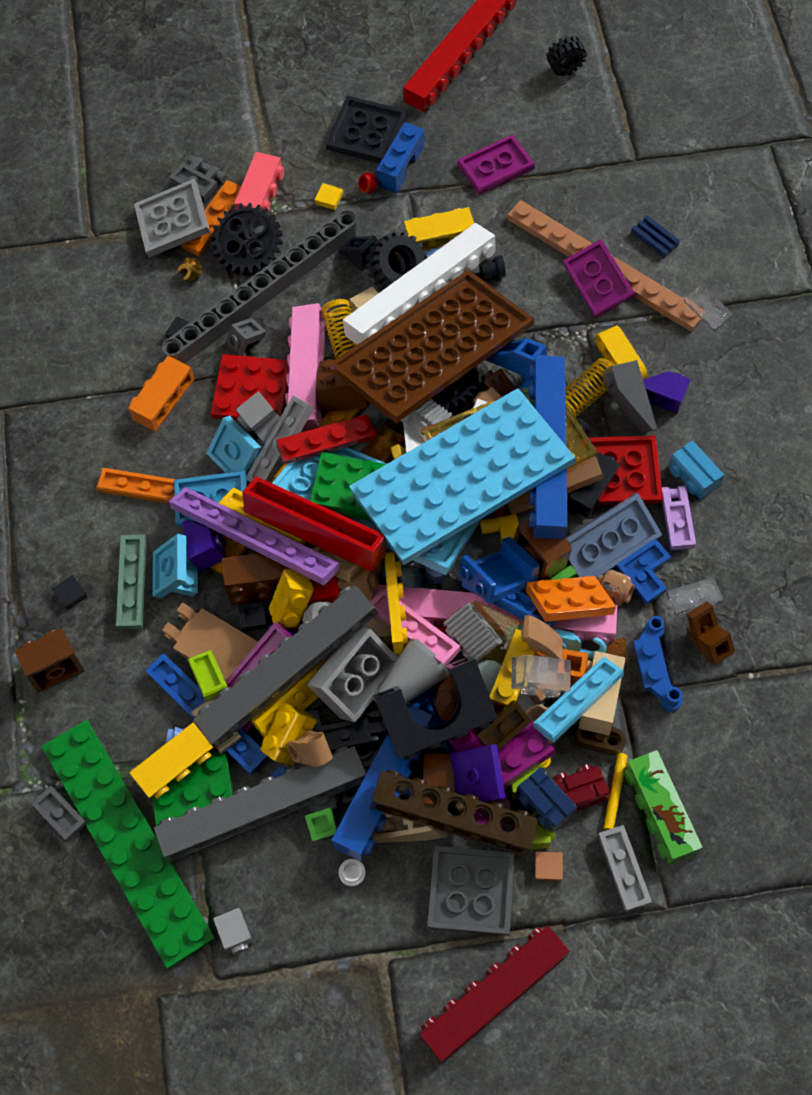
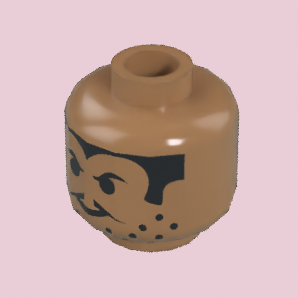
[597,570,635,606]

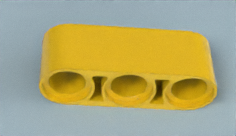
[595,325,648,380]

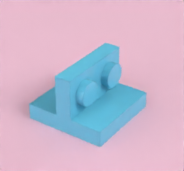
[206,416,262,475]
[153,534,198,598]

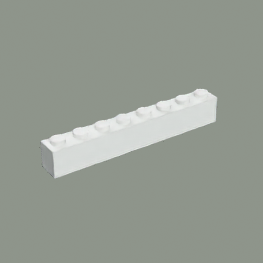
[343,223,495,345]

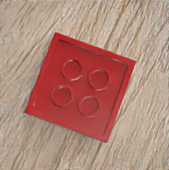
[211,354,290,421]
[583,435,663,506]

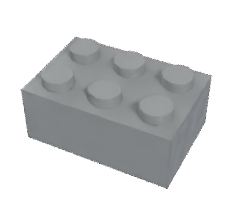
[307,627,398,722]

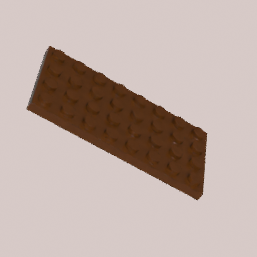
[330,270,534,423]

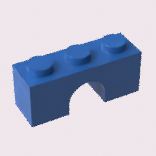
[376,122,425,194]

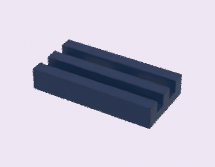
[631,215,680,258]

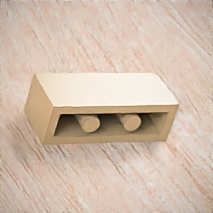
[579,651,625,735]

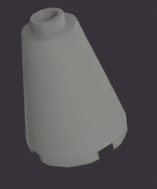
[377,638,449,703]

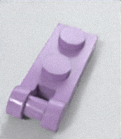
[662,486,696,550]

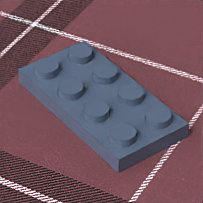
[566,493,662,578]

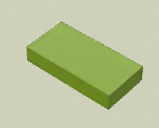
[187,650,228,702]

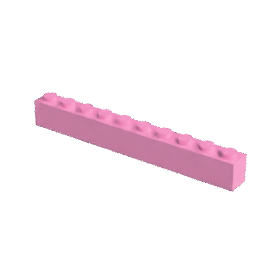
[369,585,617,644]

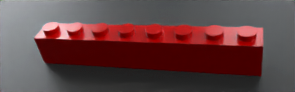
[403,0,517,113]

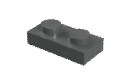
[31,786,86,842]

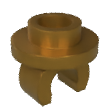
[178,257,202,283]

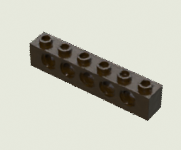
[369,770,537,856]

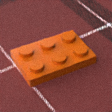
[525,576,616,622]

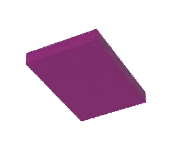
[457,134,535,195]
[562,239,635,319]

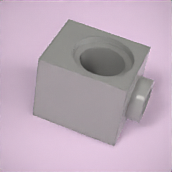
[213,908,253,955]

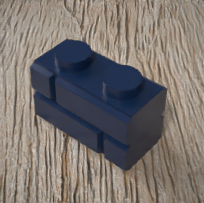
[516,767,577,833]

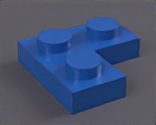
[616,538,671,605]

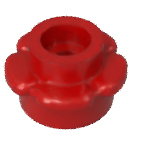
[358,172,378,194]

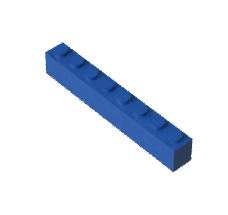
[528,355,567,539]

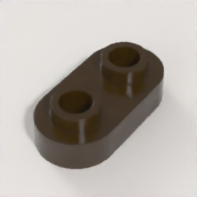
[574,724,626,755]

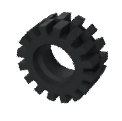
[546,35,587,76]

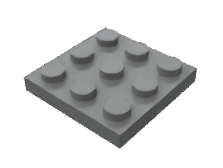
[134,179,210,257]

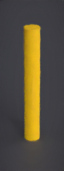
[603,753,628,830]

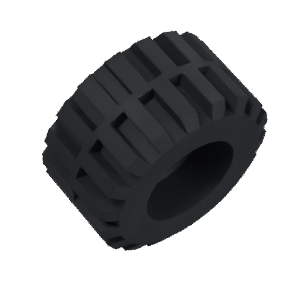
[366,231,427,290]

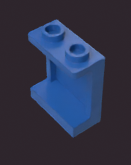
[459,536,541,604]

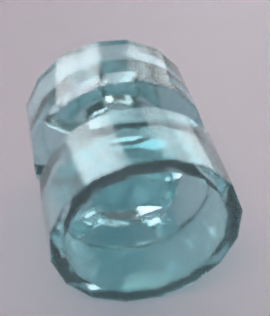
[394,552,425,588]

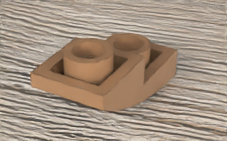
[521,615,563,663]

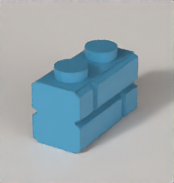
[668,441,725,499]

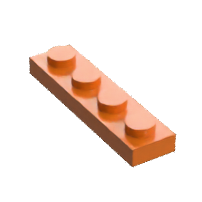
[181,180,241,257]

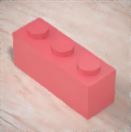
[234,152,284,211]

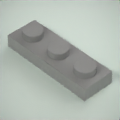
[597,825,652,912]

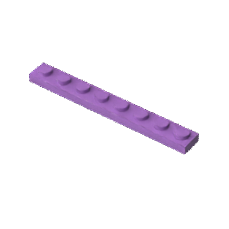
[169,487,340,585]

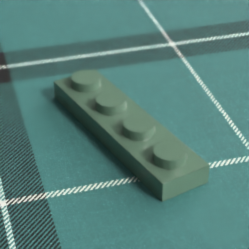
[116,534,147,630]

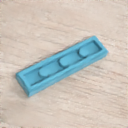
[533,657,624,743]

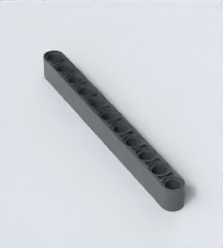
[162,210,358,364]

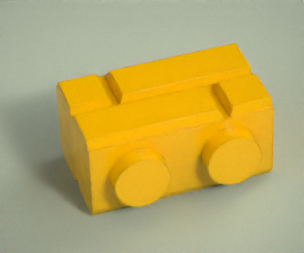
[269,569,314,629]
[260,703,317,766]

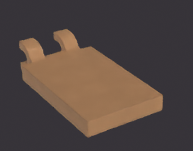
[162,602,258,681]

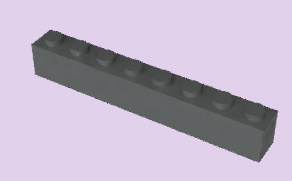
[193,585,379,746]
[154,746,366,863]

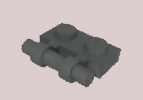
[169,155,227,202]

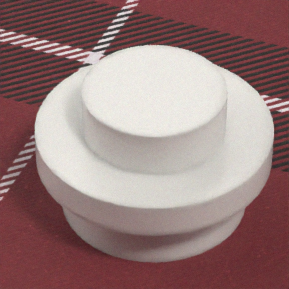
[339,859,366,886]

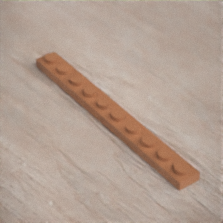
[507,200,706,332]

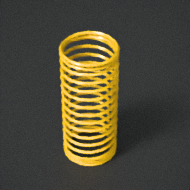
[321,299,357,359]
[565,358,614,423]

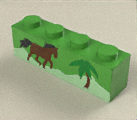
[624,750,703,865]

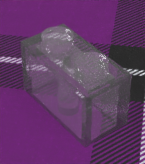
[511,655,571,698]

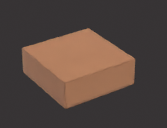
[535,852,563,881]

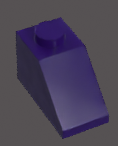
[643,371,691,414]
[183,520,226,571]

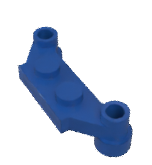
[633,616,682,712]

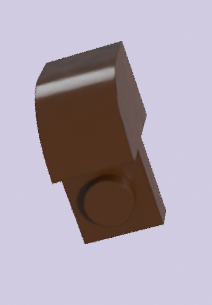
[686,601,735,665]

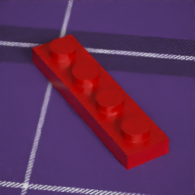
[276,414,376,465]

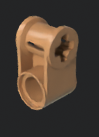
[286,730,333,767]

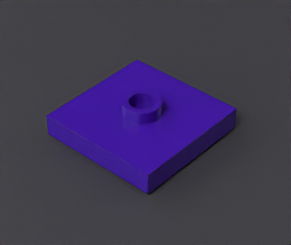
[451,744,505,802]

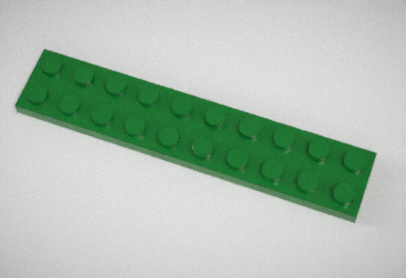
[41,719,216,970]

